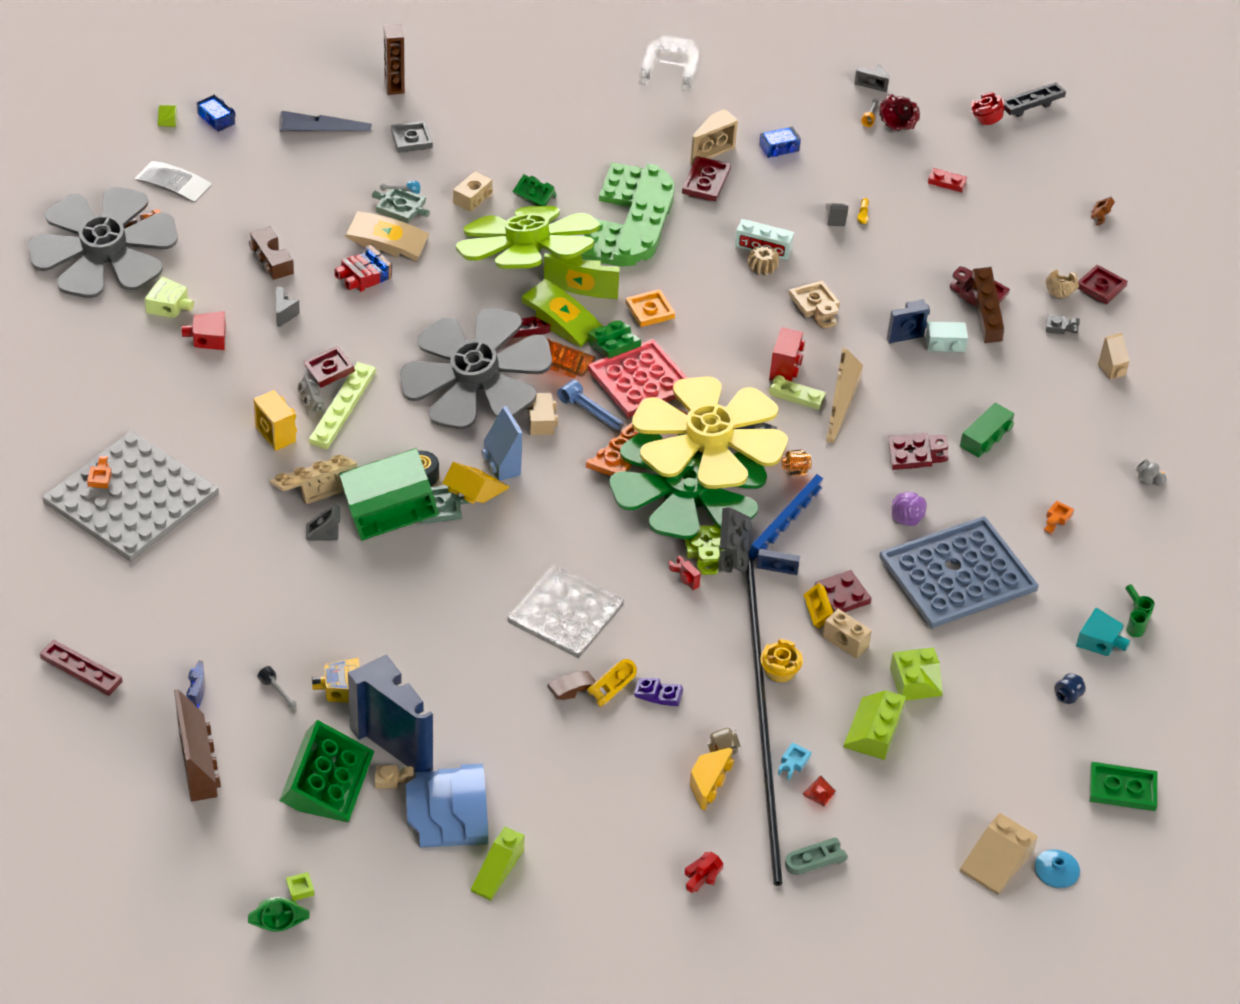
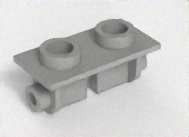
[297,374,325,415]

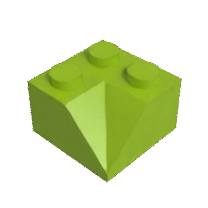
[890,647,943,701]

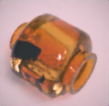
[781,449,812,476]

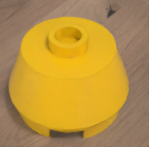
[760,639,803,683]

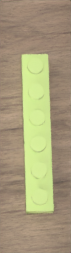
[309,362,376,449]

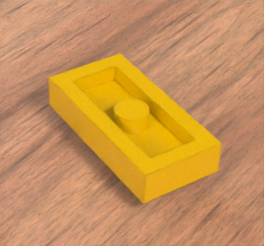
[803,583,833,628]

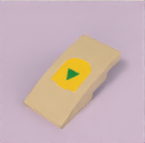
[345,211,429,261]

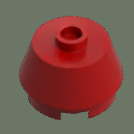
[971,92,1005,125]

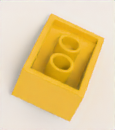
[442,461,509,504]

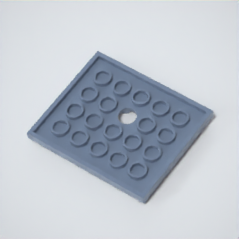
[879,516,1039,629]

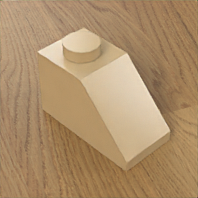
[1098,333,1129,379]

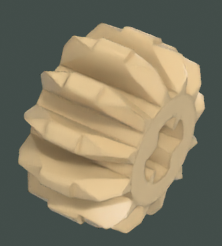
[748,246,779,275]

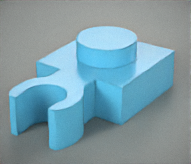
[778,742,812,780]

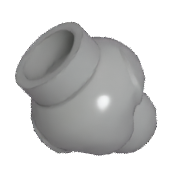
[1135,459,1167,486]

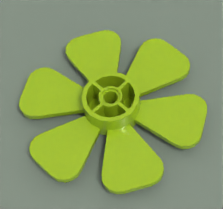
[456,206,600,269]

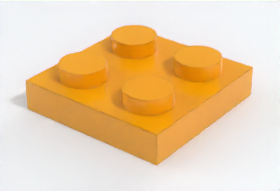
[625,289,675,327]

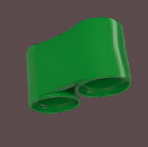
[1125,584,1155,637]

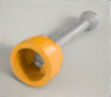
[861,98,879,127]

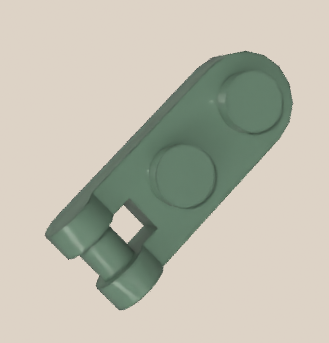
[785,838,848,875]

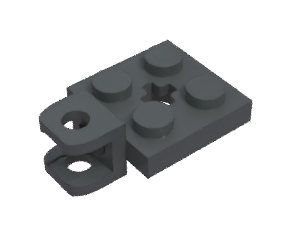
[719,507,752,573]

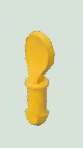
[857,198,869,224]

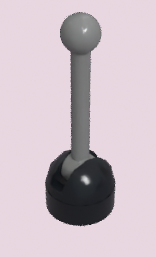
[257,666,297,709]

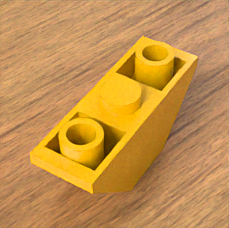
[689,748,734,810]

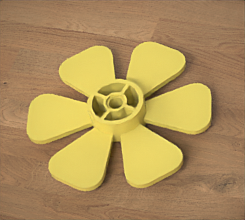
[632,377,788,489]

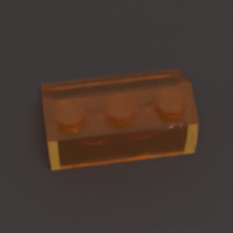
[533,334,596,378]

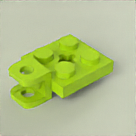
[685,525,725,575]

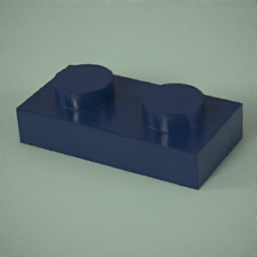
[757,549,800,575]

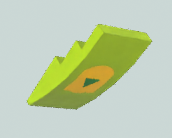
[544,253,620,299]
[521,279,604,347]

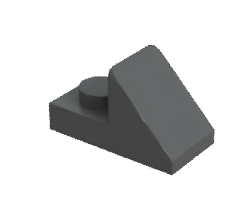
[854,64,890,93]
[826,203,849,226]
[276,287,300,327]
[306,503,341,541]

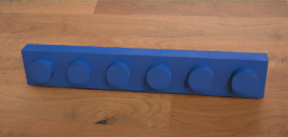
[748,474,823,561]

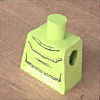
[145,276,194,318]

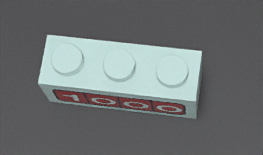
[735,219,794,260]

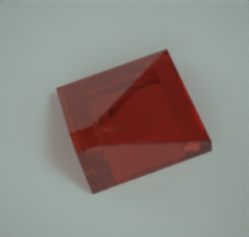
[803,776,836,807]

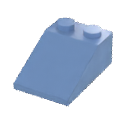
[481,406,522,481]

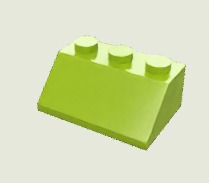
[843,690,906,760]

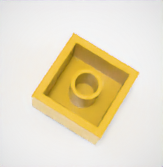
[253,390,297,451]

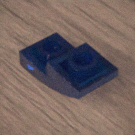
[186,660,205,708]

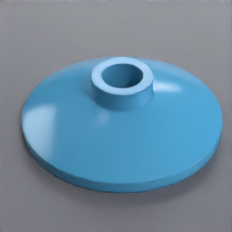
[1034,849,1080,888]

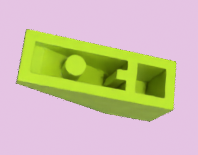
[471,826,525,901]

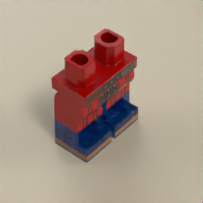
[334,245,392,292]

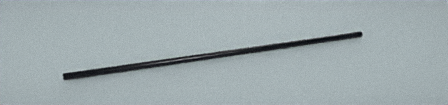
[746,557,783,886]

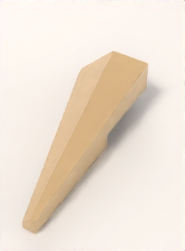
[826,348,863,443]

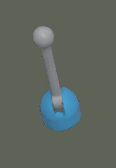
[380,181,421,194]

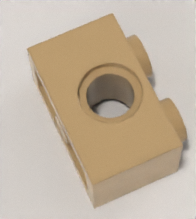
[453,171,493,212]
[823,609,872,659]

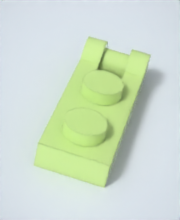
[769,375,826,410]

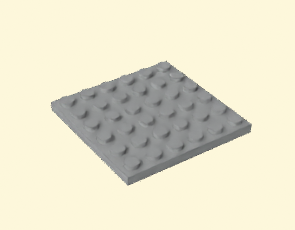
[42,431,219,562]

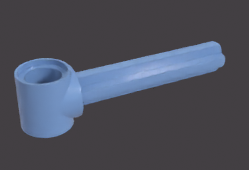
[557,379,624,431]

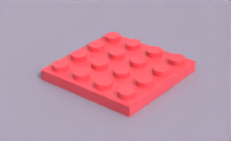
[588,339,687,418]

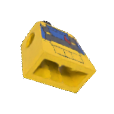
[312,658,359,703]

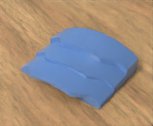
[405,763,488,847]

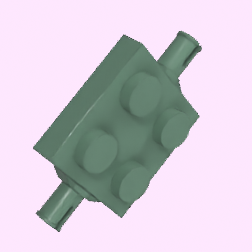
[372,189,430,223]
[421,485,470,524]

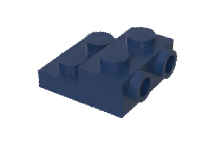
[886,299,930,344]

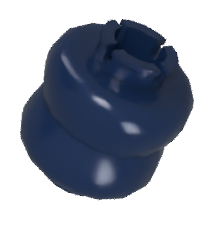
[1054,673,1086,704]

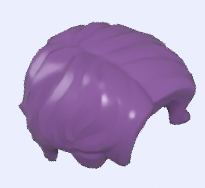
[891,491,927,526]

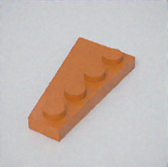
[586,423,639,476]

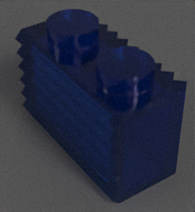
[196,94,236,132]
[759,127,801,158]

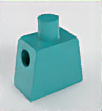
[1076,607,1131,656]

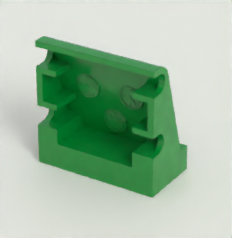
[339,448,440,541]

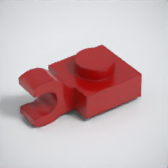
[668,556,701,590]

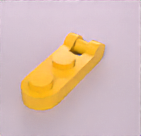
[587,659,637,707]

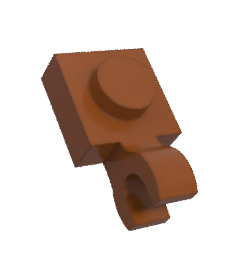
[1091,197,1115,226]

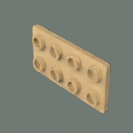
[270,454,357,504]

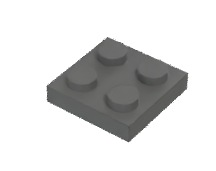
[391,121,433,153]

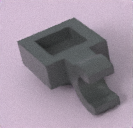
[1046,314,1080,335]

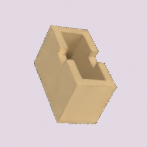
[528,393,558,435]

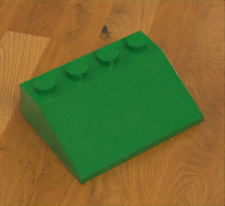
[279,720,374,822]

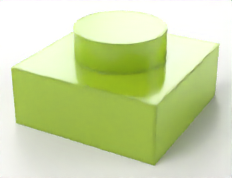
[286,872,315,901]

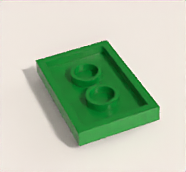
[1089,762,1158,811]

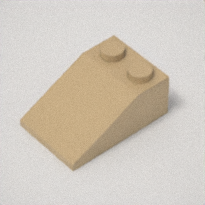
[690,109,738,165]
[960,813,1038,895]

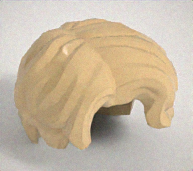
[1045,269,1079,299]

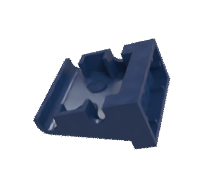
[348,654,433,772]

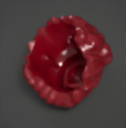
[879,94,920,131]

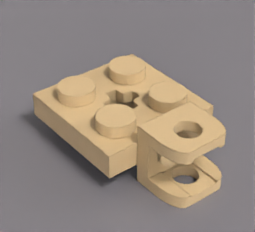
[789,281,840,329]

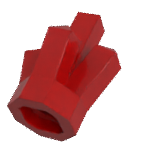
[684,851,724,893]

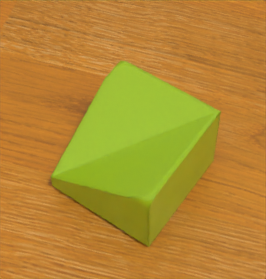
[158,105,177,127]

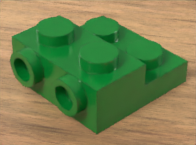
[588,320,642,358]

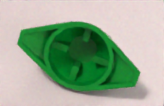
[248,896,310,932]

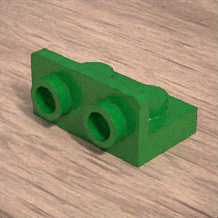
[512,174,557,206]

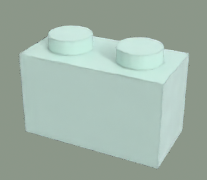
[925,322,968,352]

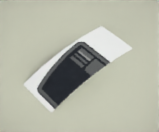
[135,161,212,202]

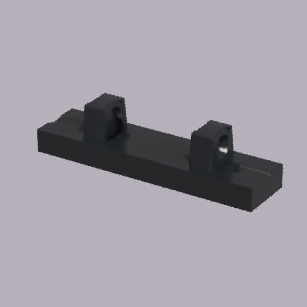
[1004,82,1066,117]

